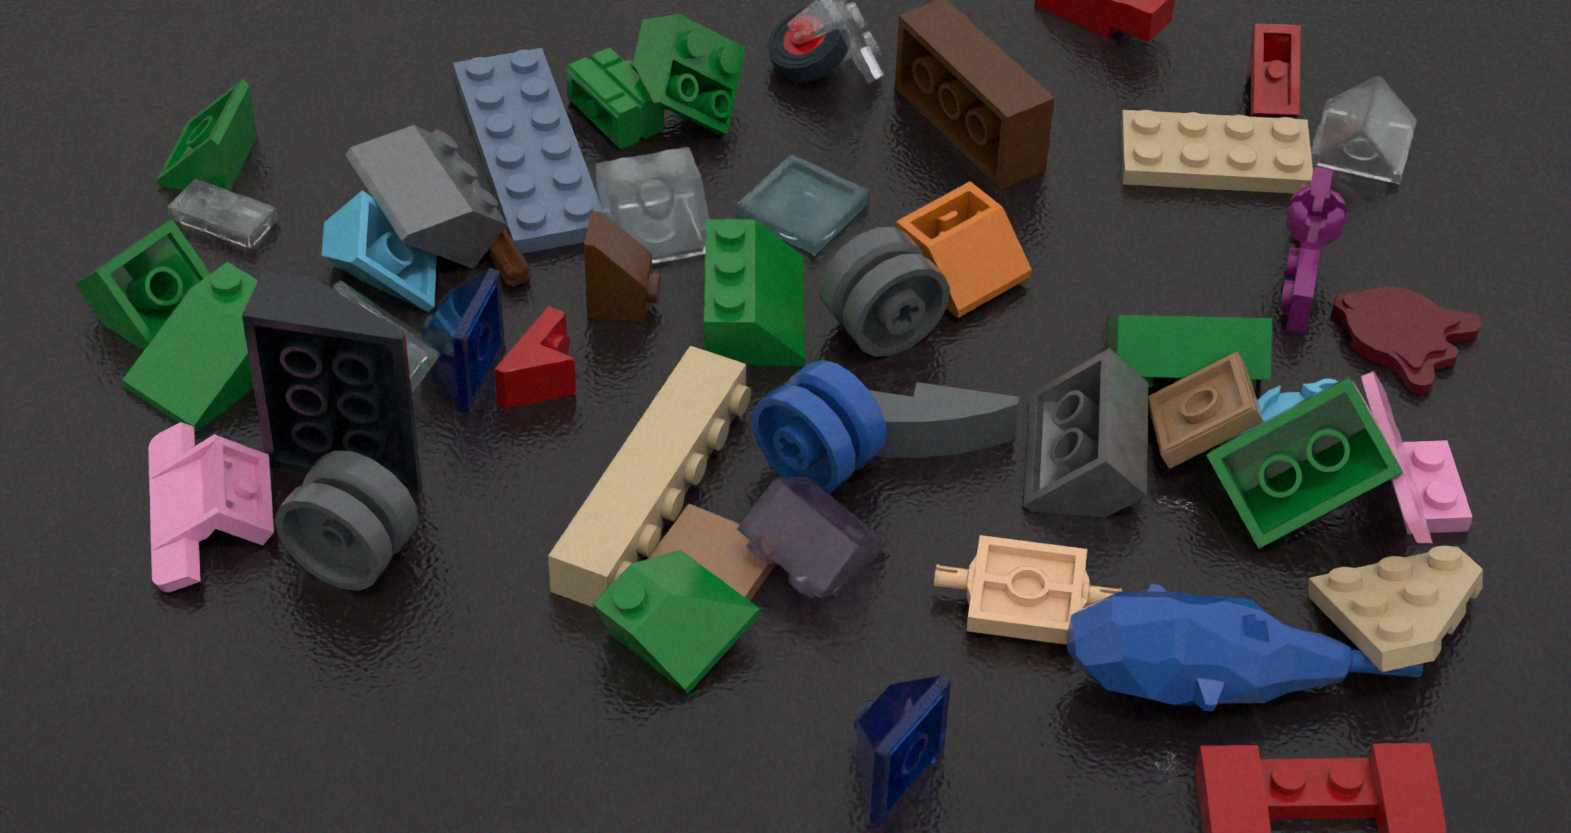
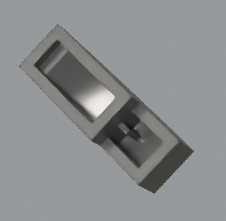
[869,382,1019,458]

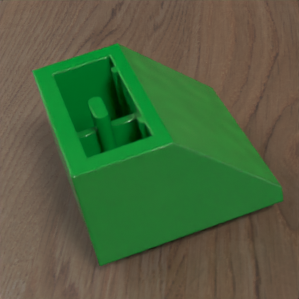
[633,14,746,135]

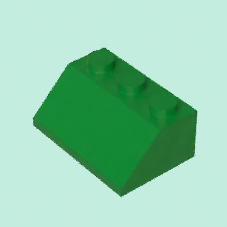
[704,219,805,366]
[1106,315,1272,390]
[1207,375,1403,549]

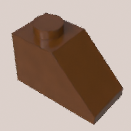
[584,211,661,323]

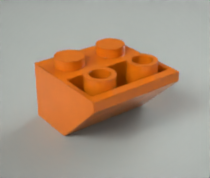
[896,182,1032,318]

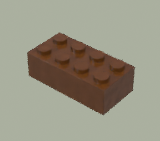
[894,0,1054,190]

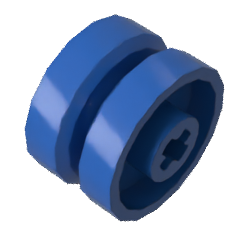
[752,360,887,497]

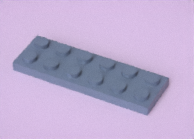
[453,48,604,254]

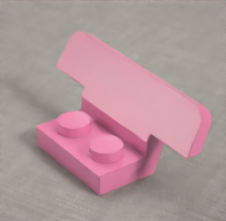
[1361,371,1473,543]
[148,422,274,592]

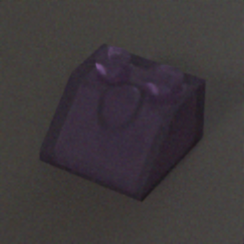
[737,477,888,598]

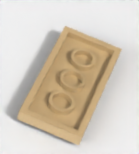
[1121,110,1313,194]

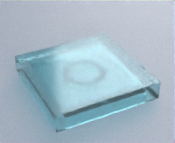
[736,154,869,255]

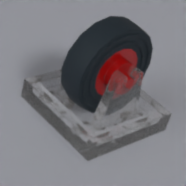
[767,0,884,84]

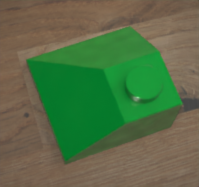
[74,219,211,351]
[593,550,762,694]

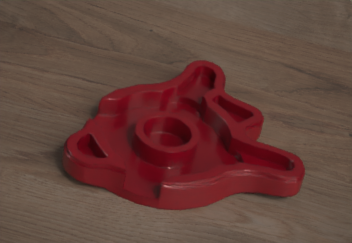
[1332,287,1481,395]

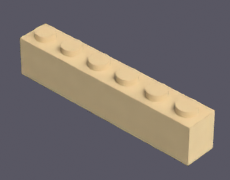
[548,346,751,608]

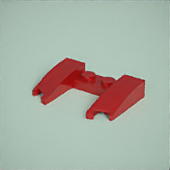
[1195,743,1446,833]

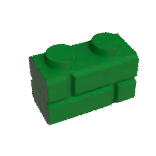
[566,47,665,149]

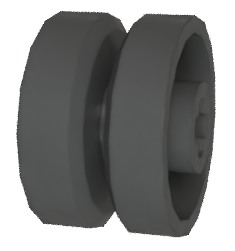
[820,227,950,357]
[275,450,419,591]

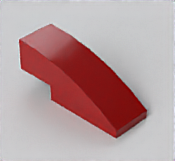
[1034,0,1175,42]

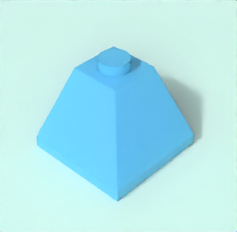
[321,191,437,312]

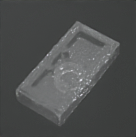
[168,179,278,249]

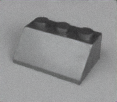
[345,125,508,269]
[1024,348,1148,518]

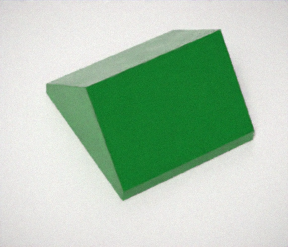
[156,79,257,197]

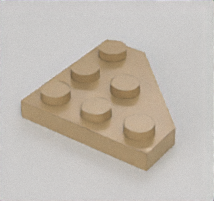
[1308,546,1483,672]

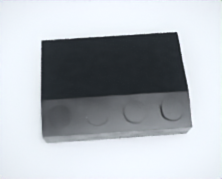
[242,271,422,490]

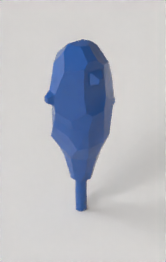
[1066,584,1423,711]

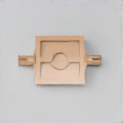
[934,535,1122,644]

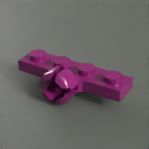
[1279,167,1347,333]

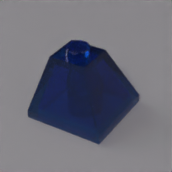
[423,269,505,413]
[854,675,951,827]

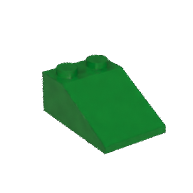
[122,262,258,434]

